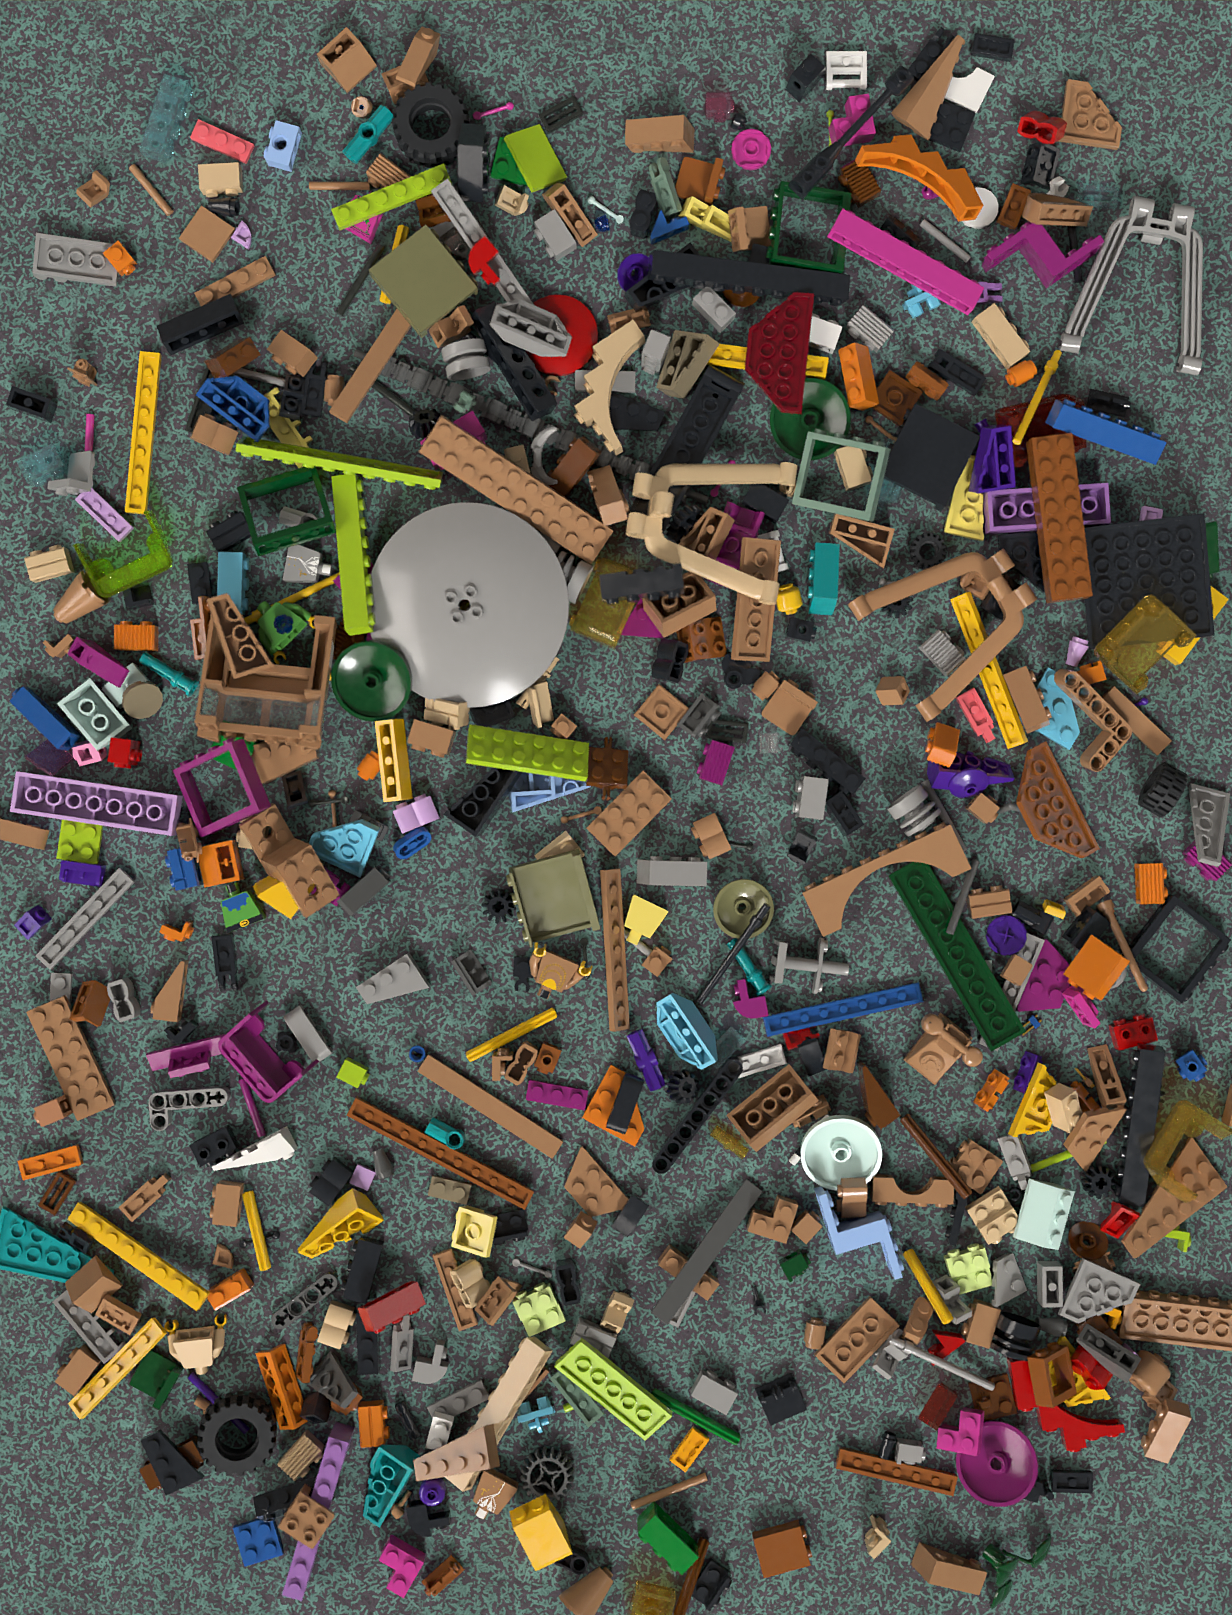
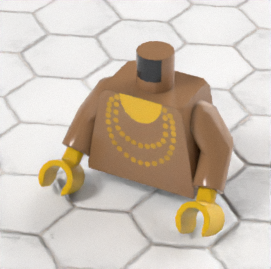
[529,942,593,999]

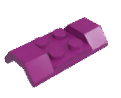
[701,501,765,589]

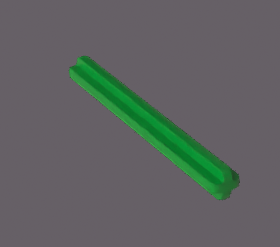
[651,1388,741,1445]

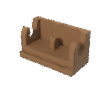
[1063,875,1110,917]

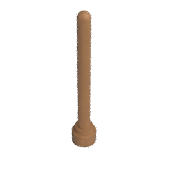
[1097,899,1148,992]

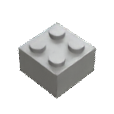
[792,776,828,820]

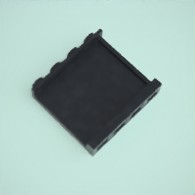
[884,403,980,512]

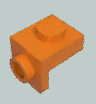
[103,241,137,276]
[159,921,194,942]

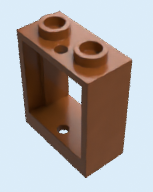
[1027,1342,1077,1408]

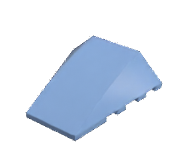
[508,772,591,813]

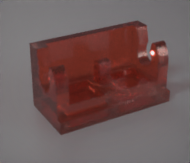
[918,1382,958,1431]

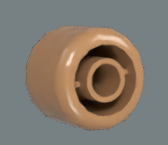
[1129,1350,1171,1396]

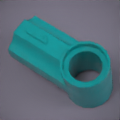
[425,1117,466,1149]

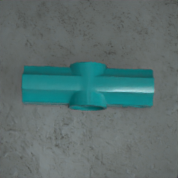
[342,105,394,164]

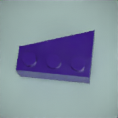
[968,424,1016,494]

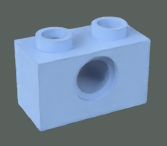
[264,120,302,172]

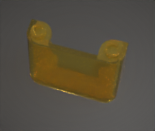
[569,557,636,651]
[1094,595,1197,694]

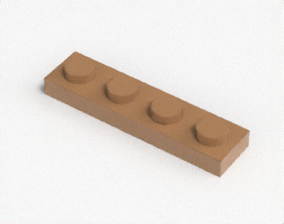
[194,256,276,306]

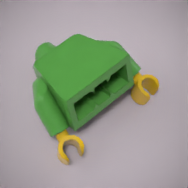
[257,601,315,664]

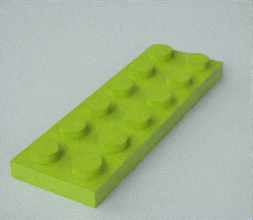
[466,724,589,781]
[555,1338,673,1440]

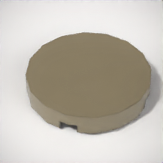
[122,681,163,719]

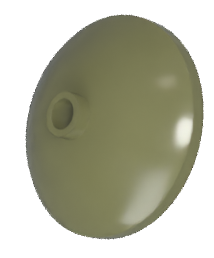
[713,879,774,939]

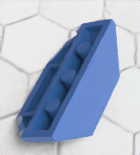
[196,376,270,442]

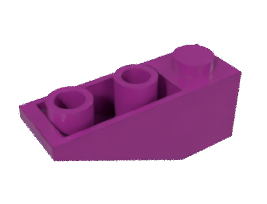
[67,637,130,688]

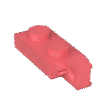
[955,688,996,743]

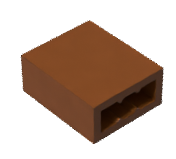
[752,1520,812,1578]

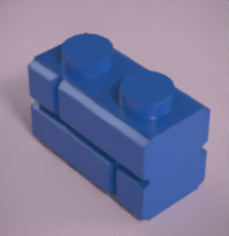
[165,848,203,891]

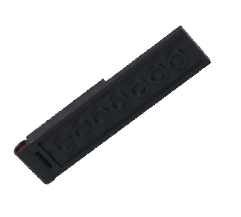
[627,365,745,534]

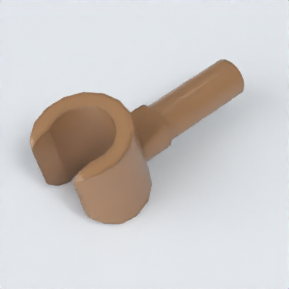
[391,1490,412,1519]

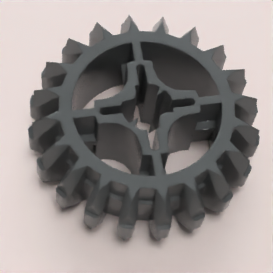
[520,1446,575,1502]

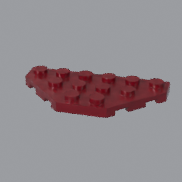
[745,292,814,414]

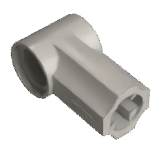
[279,506,319,527]

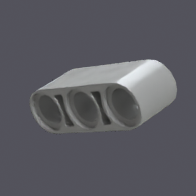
[283,1005,333,1064]

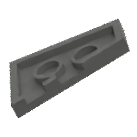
[306,1352,358,1409]

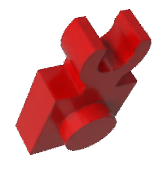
[782,1026,820,1050]

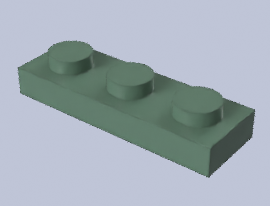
[550,1371,604,1428]

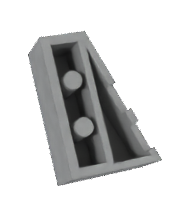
[637,856,707,886]
[356,953,431,1004]

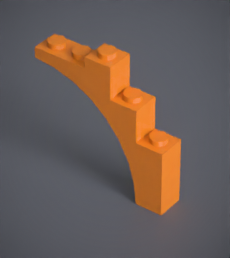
[855,134,984,222]

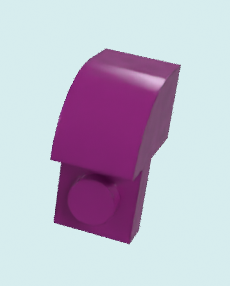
[732,978,769,1018]

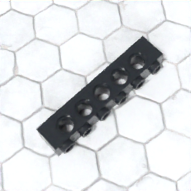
[471,302,557,421]

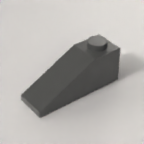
[1076,1324,1142,1383]

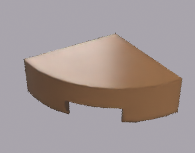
[213,1243,234,1269]

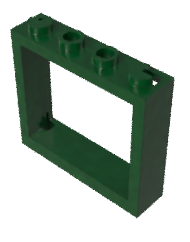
[766,181,852,274]
[237,466,336,556]

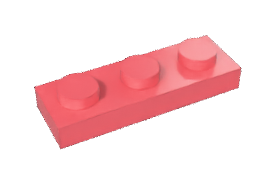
[190,119,254,164]

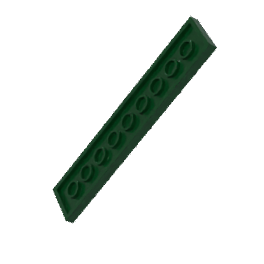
[888,862,1026,1052]

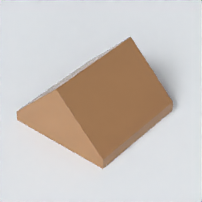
[65,1255,123,1313]

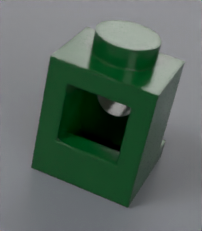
[778,1249,811,1282]

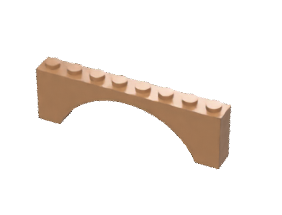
[802,822,971,937]

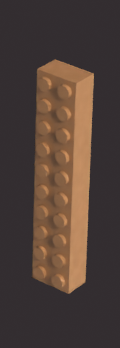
[419,415,613,564]

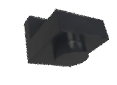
[787,829,817,865]

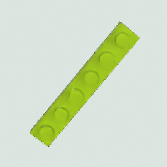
[331,163,452,230]

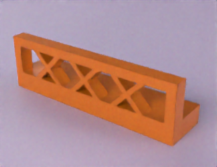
[255,1344,308,1430]

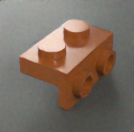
[905,361,949,401]

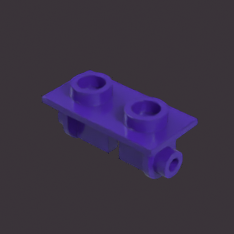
[1013,1051,1043,1094]

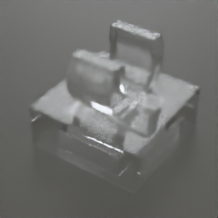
[760,733,783,754]

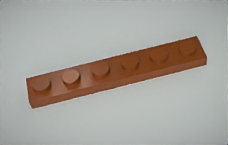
[835,1446,958,1496]

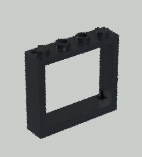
[1122,894,1231,1003]

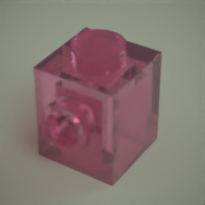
[705,92,734,123]

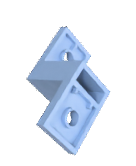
[814,1186,904,1280]

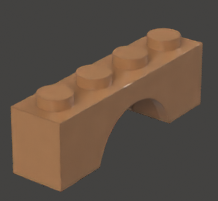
[870,1174,954,1208]

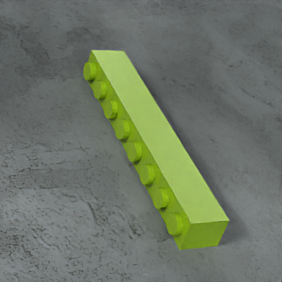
[331,473,376,636]

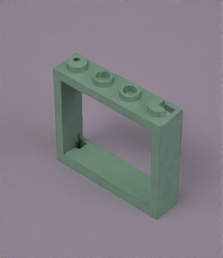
[792,429,890,522]

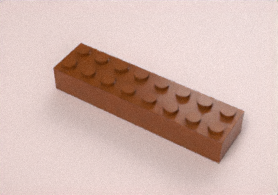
[1026,433,1093,604]

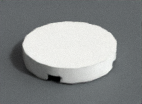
[962,187,999,229]

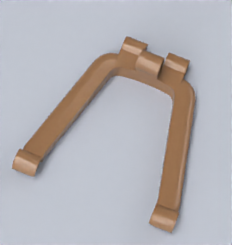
[847,549,1037,722]

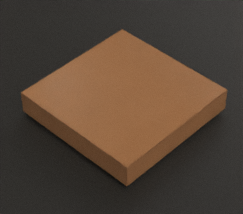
[179,206,235,263]
[634,684,689,740]

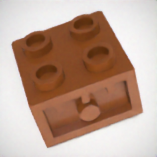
[676,617,727,663]

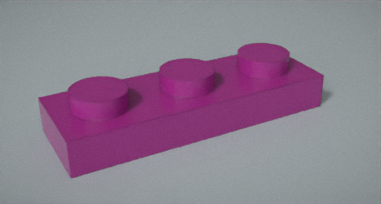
[526,1079,588,1111]

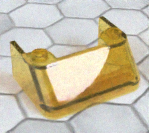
[1143,1100,1232,1203]

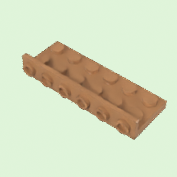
[1117,1289,1232,1351]

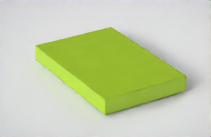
[504,124,567,193]

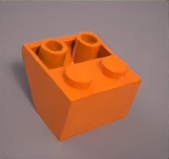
[199,840,244,888]

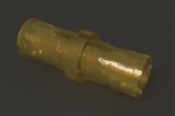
[710,1125,749,1160]

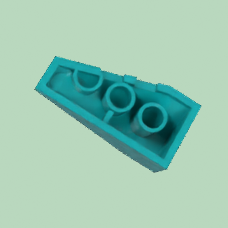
[363,1444,421,1528]

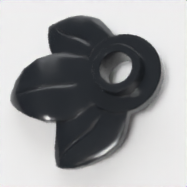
[721,654,761,689]

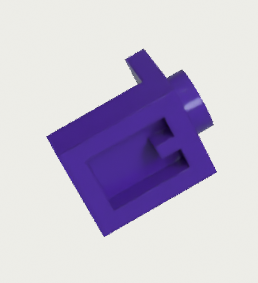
[14,905,52,940]

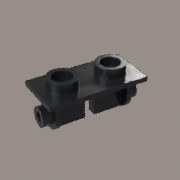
[880,215,921,249]
[1086,389,1131,417]

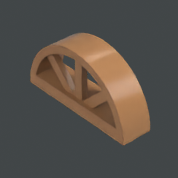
[1022,193,1093,226]

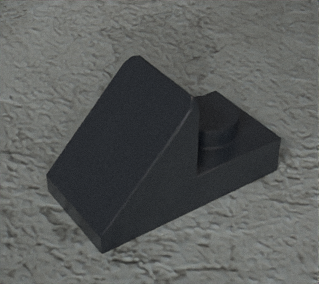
[281,770,311,809]

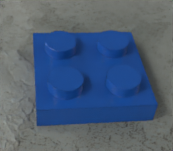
[233,1519,284,1567]

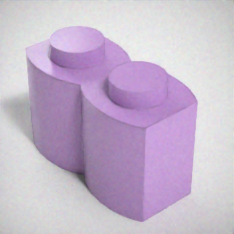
[393,794,440,834]

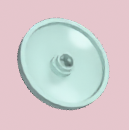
[800,1115,882,1191]

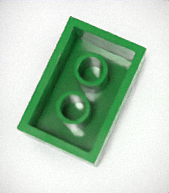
[637,1501,699,1575]

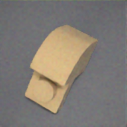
[600,1291,634,1334]

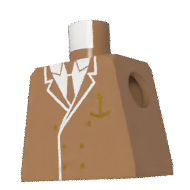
[473,1468,518,1519]

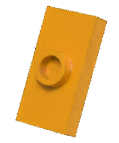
[669,1426,709,1472]

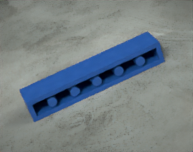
[1046,399,1167,465]

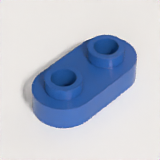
[393,827,431,859]

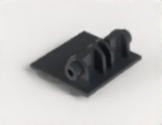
[755,1373,807,1426]

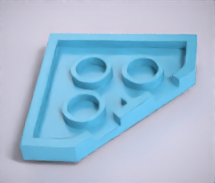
[1019,667,1080,750]
[309,819,380,877]

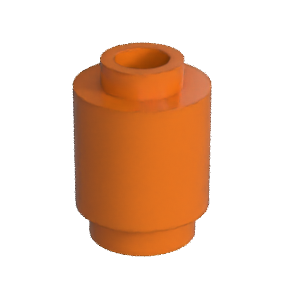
[1005,360,1037,387]
[356,750,380,781]

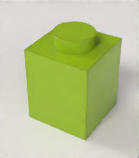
[336,1057,370,1088]

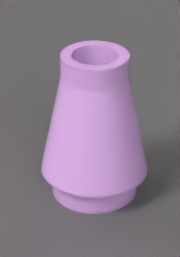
[1066,636,1089,667]

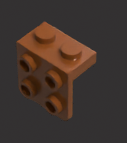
[675,157,726,206]

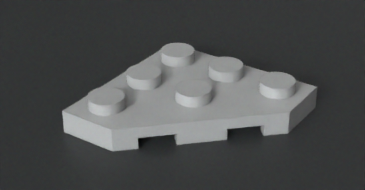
[1058,1258,1140,1323]

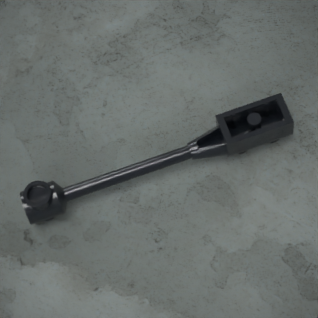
[788,66,914,200]

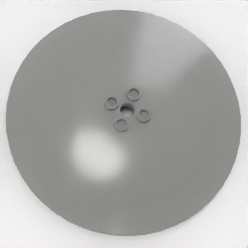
[369,502,569,708]

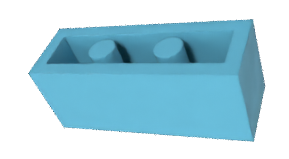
[217,552,249,615]

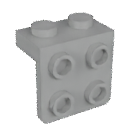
[48,451,95,496]

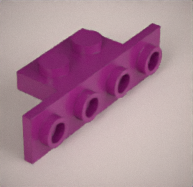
[146,1034,225,1078]

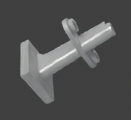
[769,938,849,994]

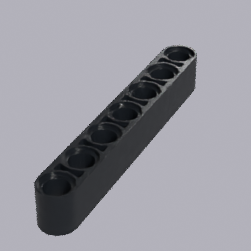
[652,1056,743,1174]

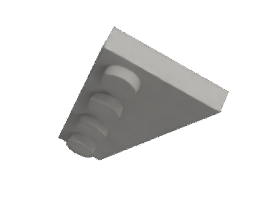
[1189,783,1230,867]

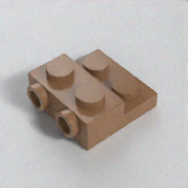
[949,1138,1003,1194]

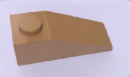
[396,26,440,87]
[542,182,598,247]
[151,960,189,1022]
[1087,1044,1127,1110]

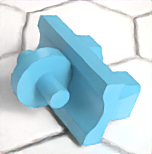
[902,284,941,319]
[517,1396,556,1433]

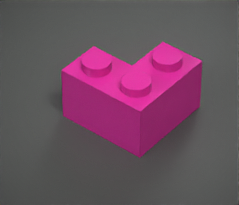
[828,94,876,146]
[936,1407,985,1456]
[379,1534,426,1598]

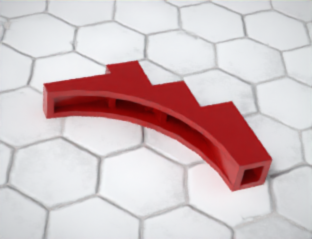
[1006,1357,1125,1452]

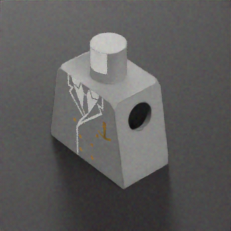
[283,545,333,583]

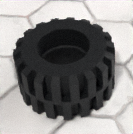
[1138,762,1188,818]

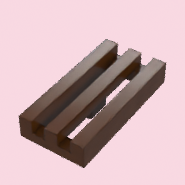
[38,1171,77,1216]

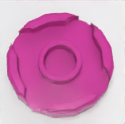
[731,129,771,170]

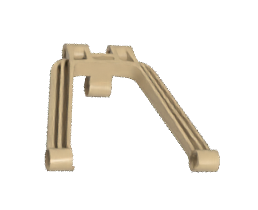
[626,462,798,605]

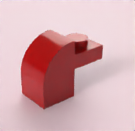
[469,236,500,286]

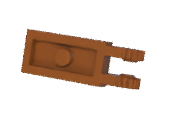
[295,1321,318,1383]

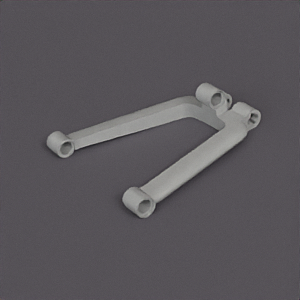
[1059,196,1203,375]

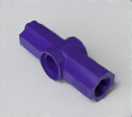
[626,1029,665,1092]

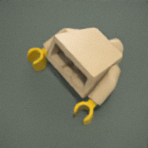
[164,1314,228,1375]

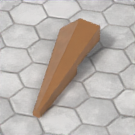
[891,35,966,140]

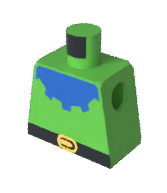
[221,882,266,933]

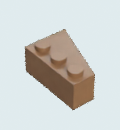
[625,115,694,153]
[911,1542,988,1595]

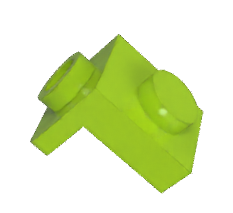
[1164,1225,1191,1252]

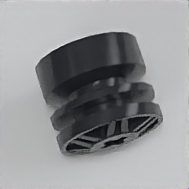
[990,1311,1041,1361]

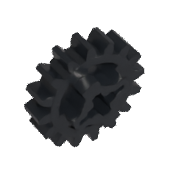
[666,503,704,544]

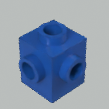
[1175,1049,1208,1082]

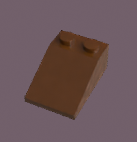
[857,1061,901,1129]

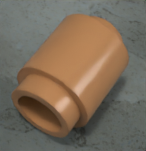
[324,375,345,406]
[751,671,780,701]
[804,1317,826,1349]

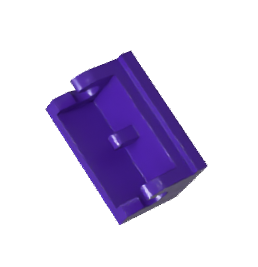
[59,860,106,887]

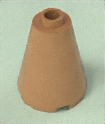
[53,570,111,624]
[559,1566,614,1615]

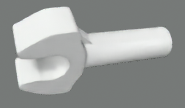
[1047,176,1069,197]

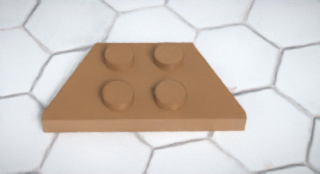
[1063,1104,1127,1171]
[564,1146,629,1217]

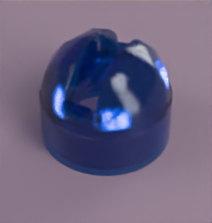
[595,214,610,232]

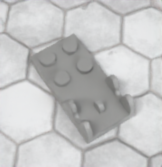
[32,233,118,287]

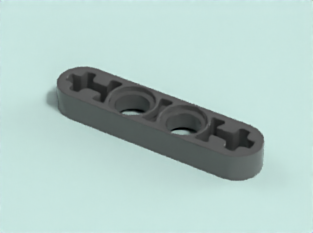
[271,1272,338,1329]

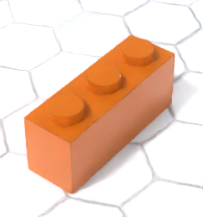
[838,342,879,411]

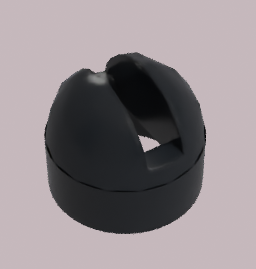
[731,112,747,130]

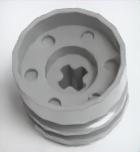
[557,551,594,604]
[887,784,942,837]

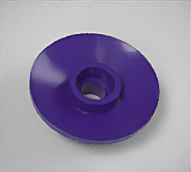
[617,253,649,292]
[948,768,989,798]

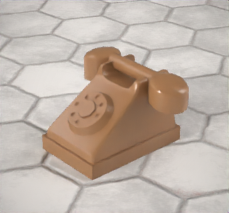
[903,1013,983,1085]

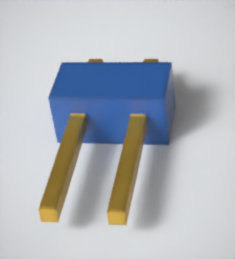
[1022,1014,1042,1036]

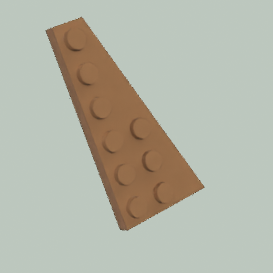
[1121,1137,1227,1258]

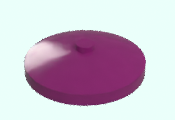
[956,1421,1039,1507]

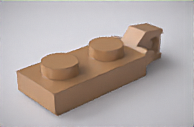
[118,1173,171,1222]

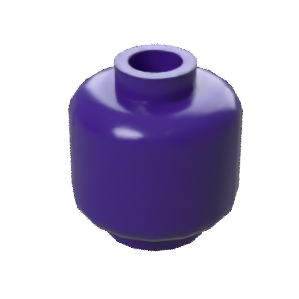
[419,1477,446,1506]

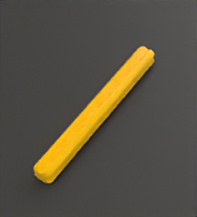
[466,1008,557,1062]

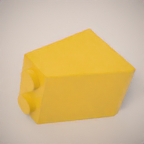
[253,876,316,919]
[509,1494,573,1571]

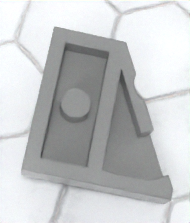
[992,1252,1027,1307]

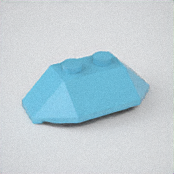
[656,993,718,1070]

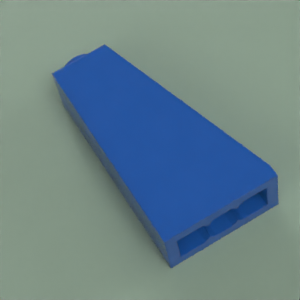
[9,686,82,750]

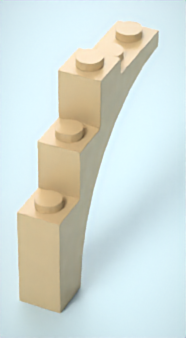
[574,320,645,456]

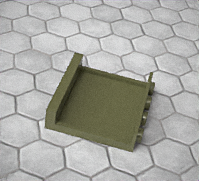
[369,225,478,339]
[506,849,600,948]

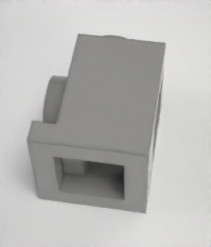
[894,1438,926,1465]

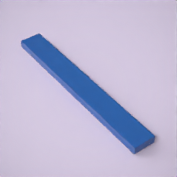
[762,982,924,1037]

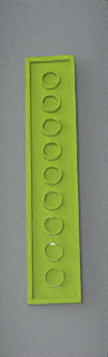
[236,436,443,490]

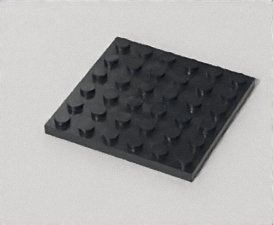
[1084,513,1215,650]

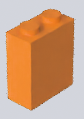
[1063,935,1130,1001]

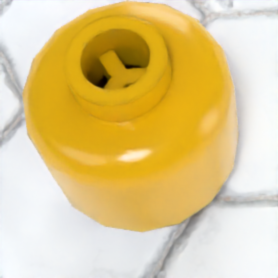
[776,583,802,615]

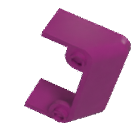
[218,1000,319,1103]

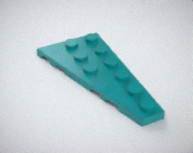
[0,1206,114,1283]

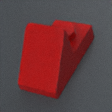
[1100,1201,1140,1239]
[928,1329,966,1366]

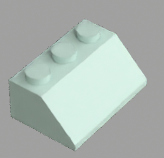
[57,678,132,751]
[1013,1179,1075,1250]

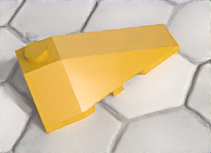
[297,1188,384,1259]

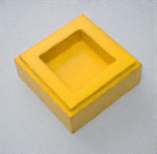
[1042,899,1066,919]

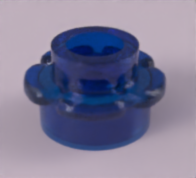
[274,614,294,634]

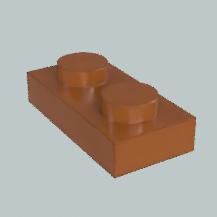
[996,183,1031,230]

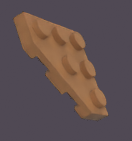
[1058,79,1122,150]

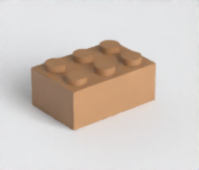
[642,571,717,638]

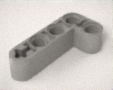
[149,1086,231,1131]

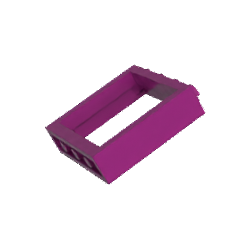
[173,738,271,838]

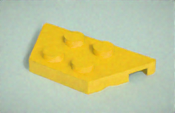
[1008,1063,1056,1137]
[1048,1336,1111,1407]

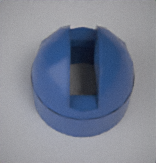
[409,1046,425,1062]

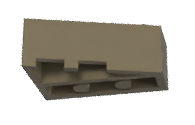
[656,330,719,399]

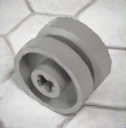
[441,339,491,381]

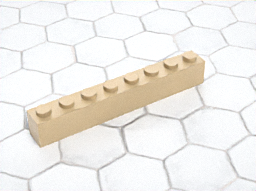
[445,1336,553,1492]

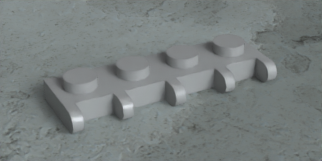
[53,1290,126,1364]

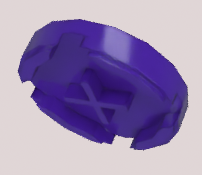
[986,916,1027,956]

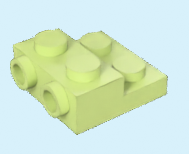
[944,1243,992,1295]
[513,1282,566,1337]

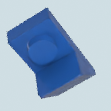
[650,210,689,245]

